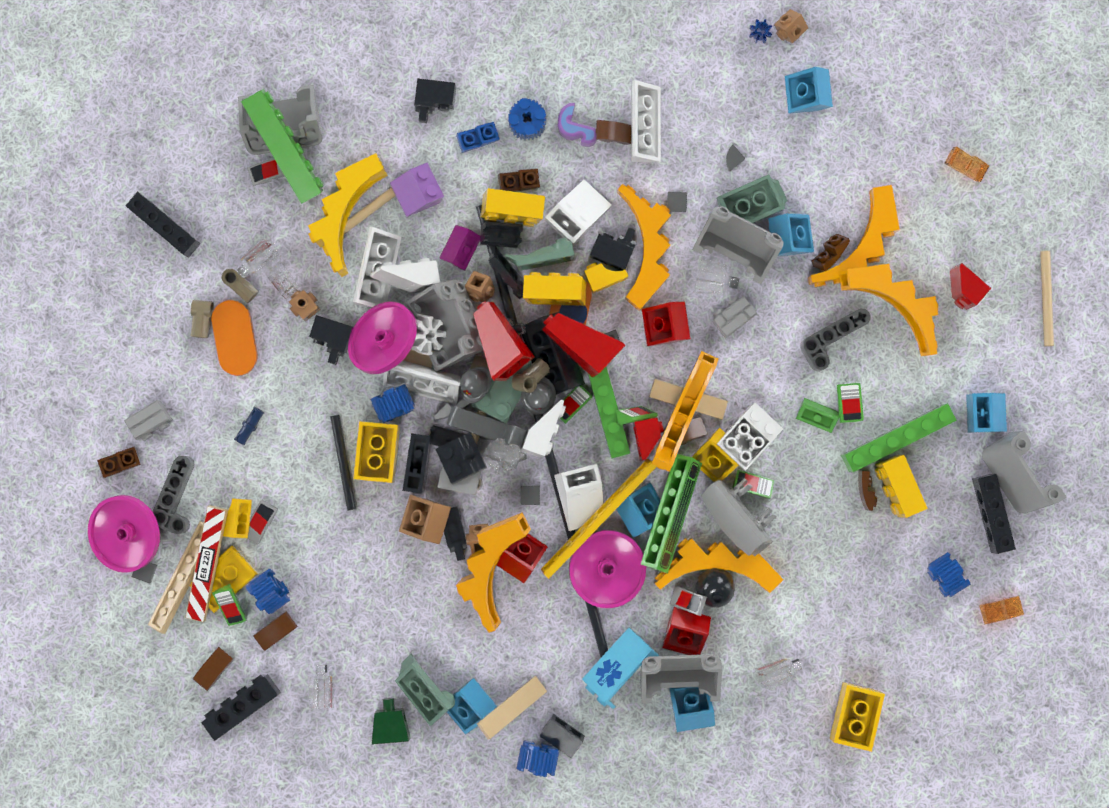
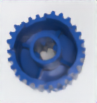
[508,98,546,141]
[370,384,415,424]
[927,552,971,597]
[246,569,291,614]
[516,740,559,777]

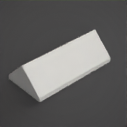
[631,80,661,162]
[353,227,401,308]
[383,361,461,405]

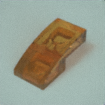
[944,146,989,182]
[979,595,1024,625]

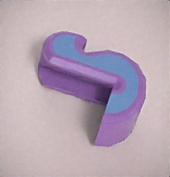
[558,103,597,147]

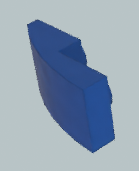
[456,122,500,153]

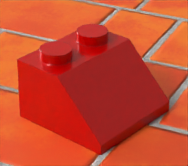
[950,263,992,310]
[642,302,691,347]
[632,418,664,461]
[497,534,548,583]
[662,607,711,655]

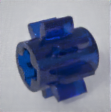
[749,19,772,44]

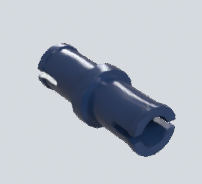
[234,406,265,445]

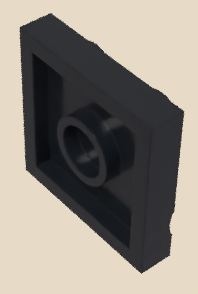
[435,432,487,485]

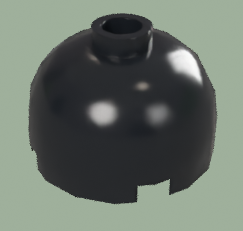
[696,568,735,608]

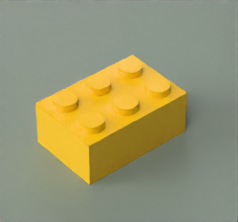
[481,188,545,227]
[523,272,586,306]
[353,421,400,483]
[874,455,928,518]
[829,682,885,752]

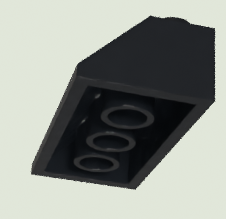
[521,312,585,395]

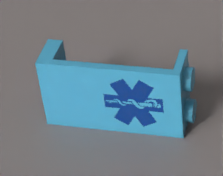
[582,628,659,709]

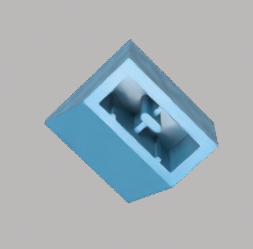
[966,393,1007,433]

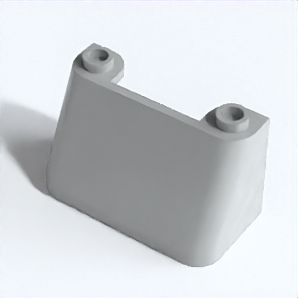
[238,85,322,155]
[692,206,783,285]
[982,431,1067,514]
[640,655,722,704]

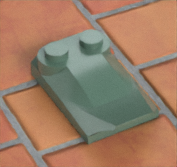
[716,174,788,223]
[505,238,574,271]
[472,361,531,424]
[395,653,455,726]

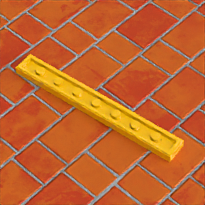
[541,459,656,579]

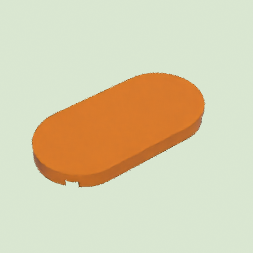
[211,300,258,376]

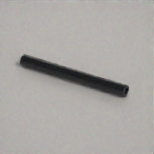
[330,415,357,511]

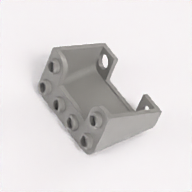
[406,279,483,372]

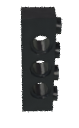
[125,191,201,258]
[972,474,1016,554]
[201,674,281,741]

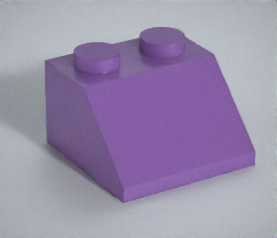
[390,162,444,217]

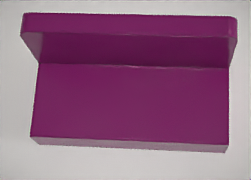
[439,225,480,271]

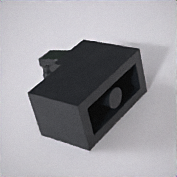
[414,78,456,124]
[590,228,636,271]
[309,315,354,365]

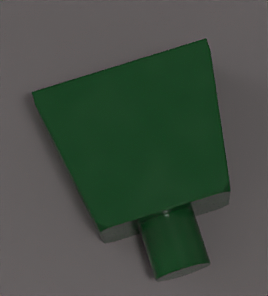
[372,698,411,745]

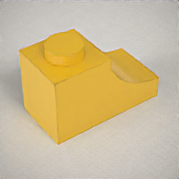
[584,262,629,294]
[223,498,252,538]

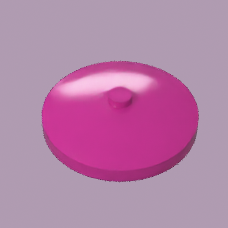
[348,302,417,374]
[88,495,160,573]
[569,530,646,608]

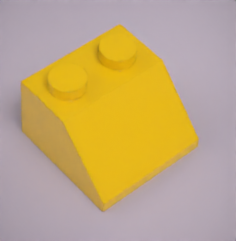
[692,427,739,482]

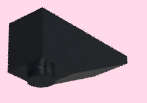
[402,433,431,494]

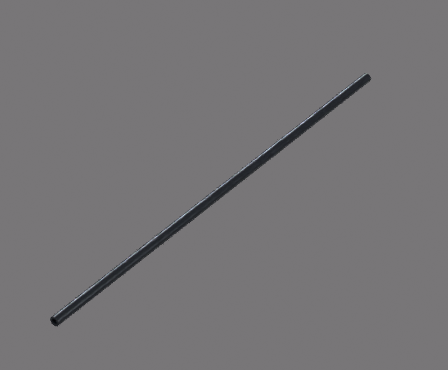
[476,205,608,657]

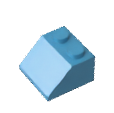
[785,66,833,114]
[768,213,814,256]
[616,483,661,538]
[447,678,497,735]
[669,687,715,732]

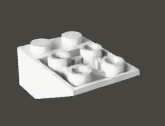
[545,180,612,246]
[370,258,440,292]
[520,400,566,458]
[717,403,783,471]
[554,464,603,531]

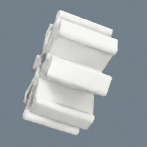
[411,314,446,355]

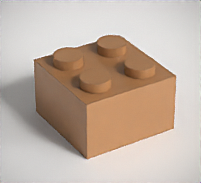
[399,495,451,545]

